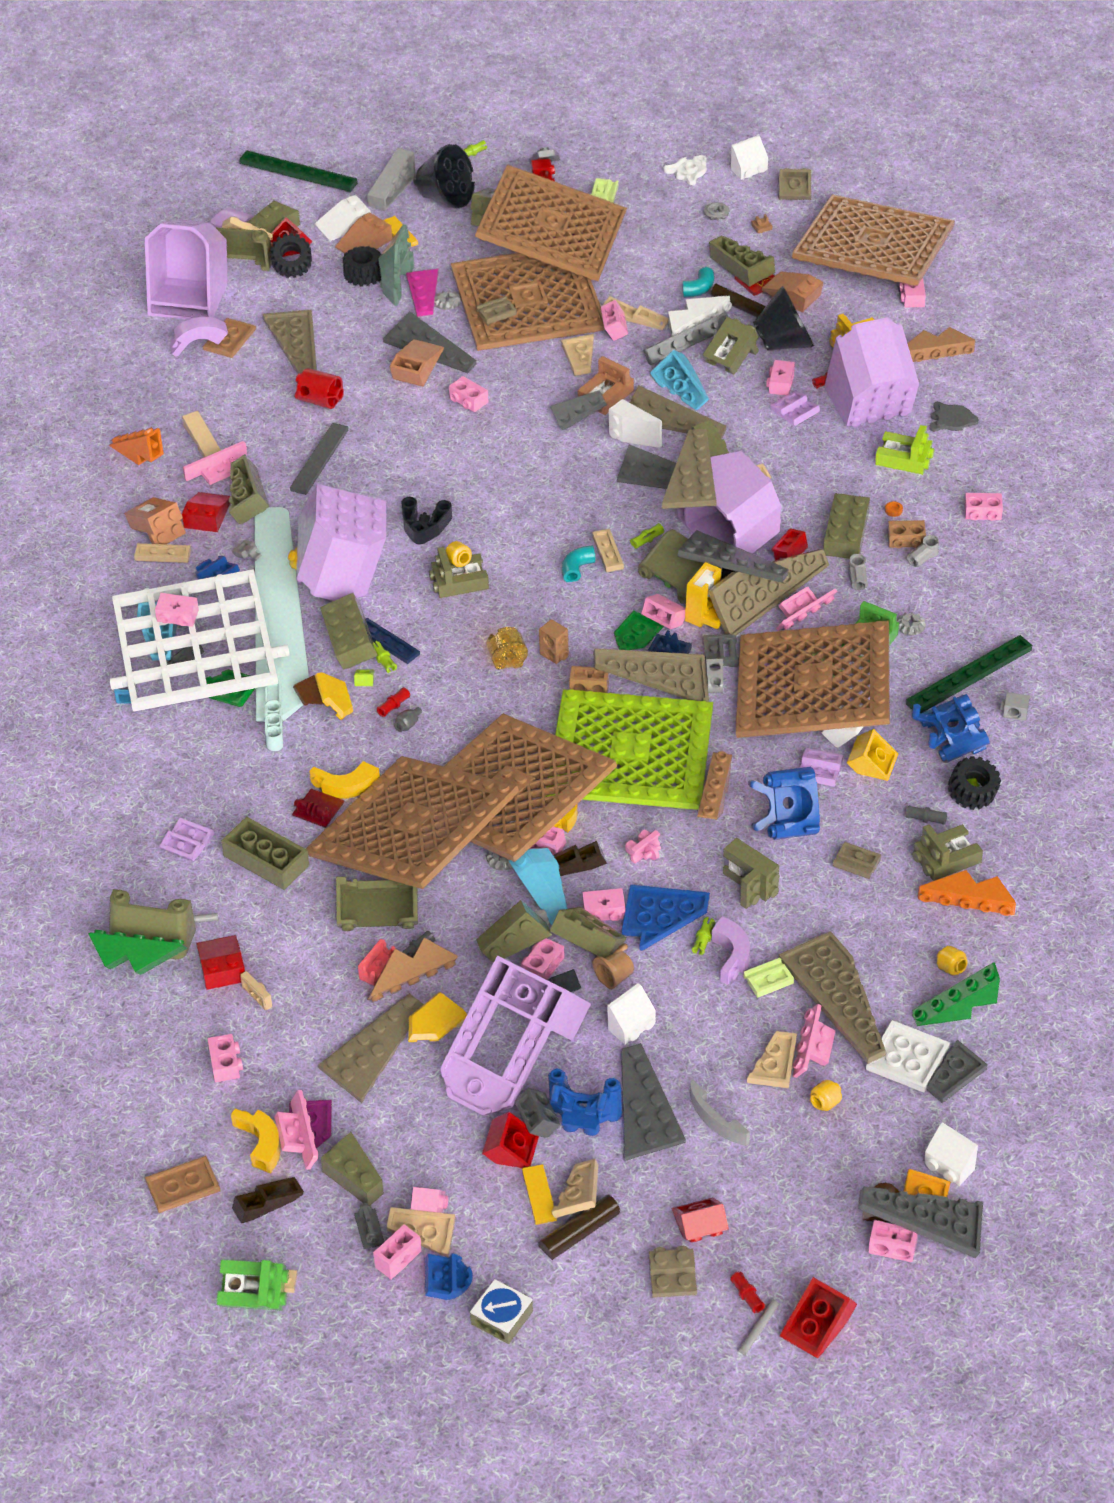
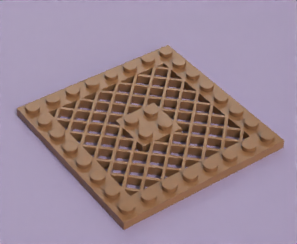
[475,164,627,281]
[792,194,955,286]
[451,250,605,351]
[736,621,890,738]
[444,713,617,862]
[306,756,519,889]

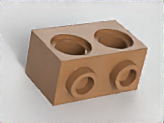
[888,520,926,548]
[539,619,569,664]
[569,666,609,693]

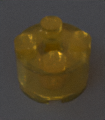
[486,627,528,669]

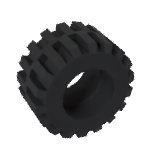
[270,233,312,278]
[342,246,381,287]
[948,756,1001,810]

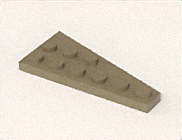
[262,310,317,374]
[630,385,726,439]
[662,429,716,509]

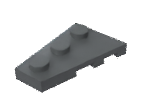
[550,390,607,430]
[927,1040,988,1103]

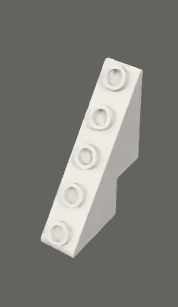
[668,296,732,337]

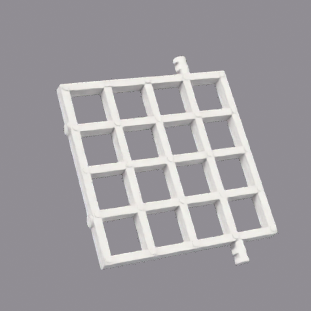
[110,569,290,712]

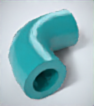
[683,267,715,297]
[562,545,595,583]

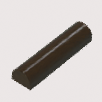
[711,284,766,317]
[538,1194,620,1260]

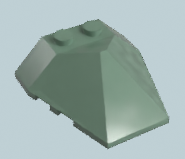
[379,224,414,306]

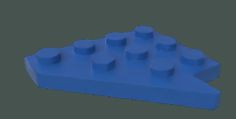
[622,884,710,951]

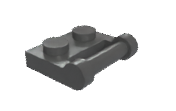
[703,634,739,667]

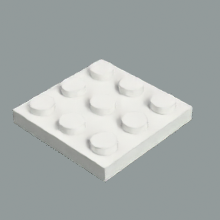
[866,1020,950,1093]

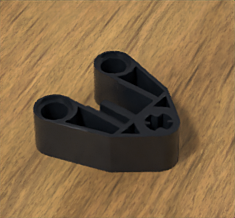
[401,497,452,545]

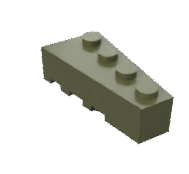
[229,454,270,524]

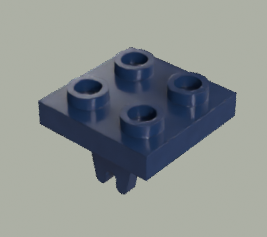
[648,630,692,654]

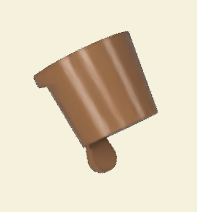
[593,943,634,990]

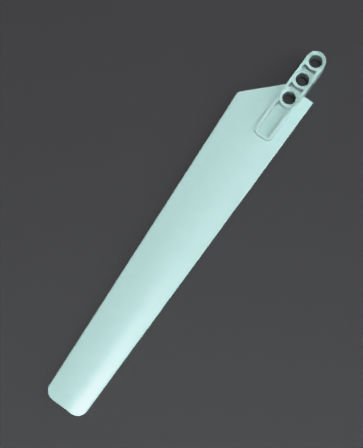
[254,507,309,751]

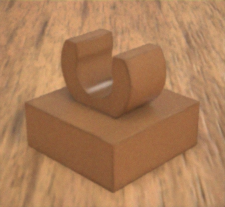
[751,214,773,234]

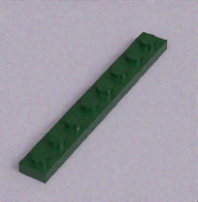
[239,150,358,192]
[906,635,1033,713]

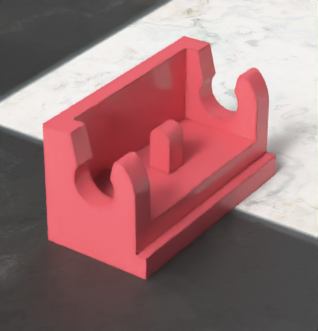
[358,939,396,986]

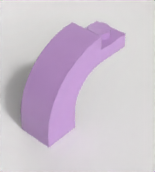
[170,316,228,356]
[712,916,750,985]

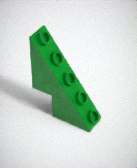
[88,930,188,975]
[912,962,1000,1026]

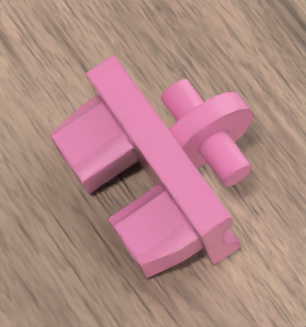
[625,829,661,864]

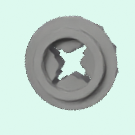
[704,202,729,221]
[435,290,461,310]
[896,612,926,635]
[487,851,513,871]

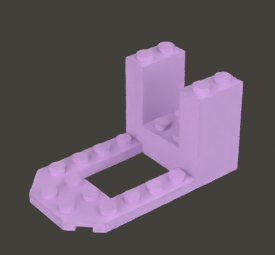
[440,956,591,1116]

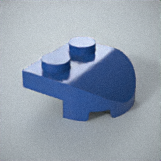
[195,556,240,580]
[425,1253,473,1300]

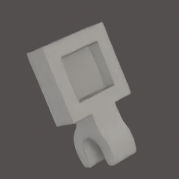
[232,540,262,560]

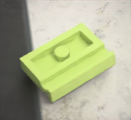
[591,178,619,203]
[744,958,794,998]

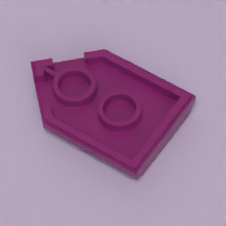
[289,1100,332,1149]

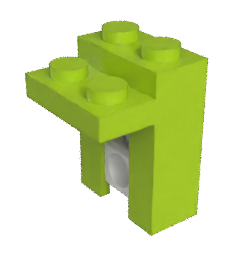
[875,425,935,475]

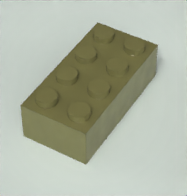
[824,493,870,559]
[320,593,378,669]
[221,816,309,890]

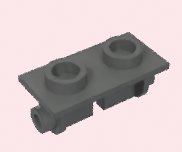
[167,645,204,665]
[354,1203,385,1249]

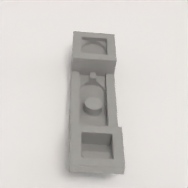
[690,1080,750,1146]

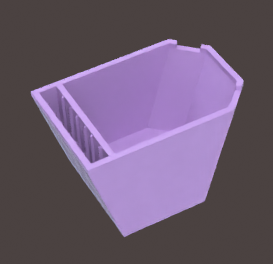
[145,219,228,320]
[824,317,919,427]
[677,451,782,554]
[296,484,386,601]

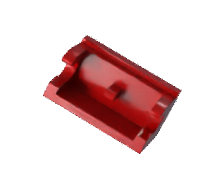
[772,528,808,561]

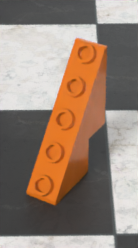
[109,427,164,465]
[918,870,1016,916]

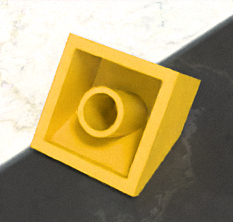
[847,729,898,781]

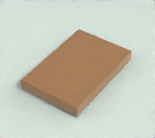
[203,318,256,358]
[145,1156,220,1213]

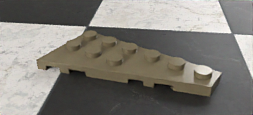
[593,648,709,702]
[319,993,424,1103]

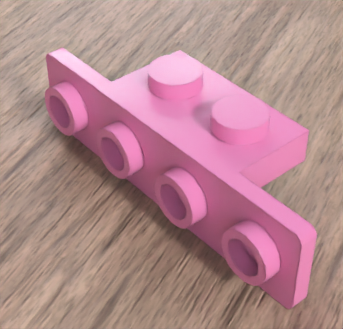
[183,441,247,485]
[776,587,838,631]
[793,1004,835,1078]
[275,1090,318,1169]

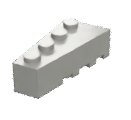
[367,148,416,211]

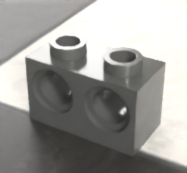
[514,1088,561,1138]

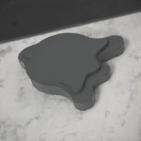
[929,401,979,432]

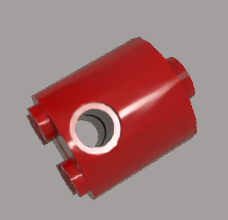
[295,368,344,409]

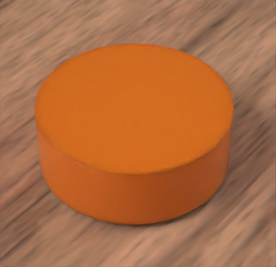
[885,501,903,517]

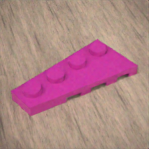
[406,269,438,317]

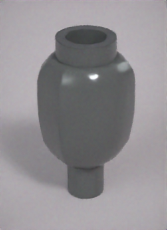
[394,707,422,732]

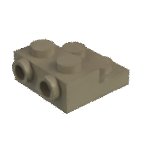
[779,168,811,200]
[649,1246,697,1298]

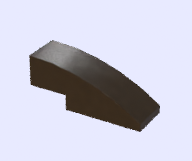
[553,841,607,876]
[232,1177,304,1224]

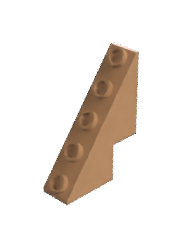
[907,327,975,362]
[697,751,732,820]
[367,938,458,1002]

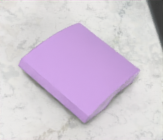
[210,207,254,228]
[770,391,820,426]
[800,748,844,787]
[159,818,215,861]

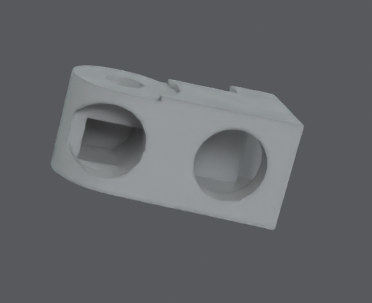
[706,659,723,693]

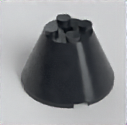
[413,144,475,208]
[753,286,814,351]

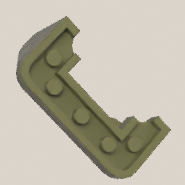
[215,227,273,271]
[638,529,721,604]
[336,876,418,931]
[109,889,196,960]

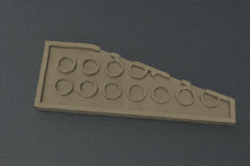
[708,549,829,636]
[779,931,886,1064]

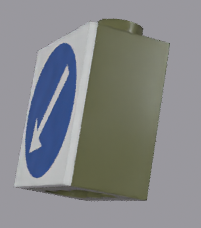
[470,1279,533,1344]

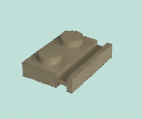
[476,296,517,325]
[833,842,881,879]

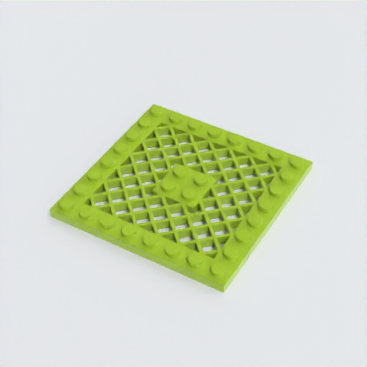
[546,689,713,810]

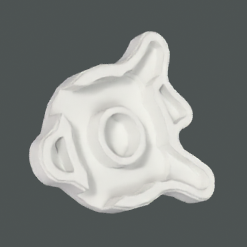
[664,155,707,185]

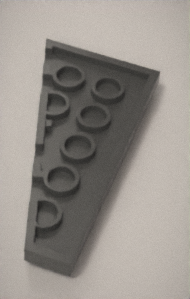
[383,311,477,373]
[617,444,676,489]
[678,530,789,583]
[622,1043,686,1161]
[858,1186,983,1258]

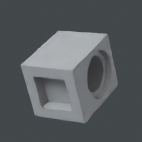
[1000,692,1030,721]

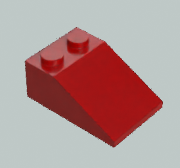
[182,492,230,533]
[196,935,245,990]
[780,1277,857,1359]

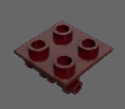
[292,788,345,828]

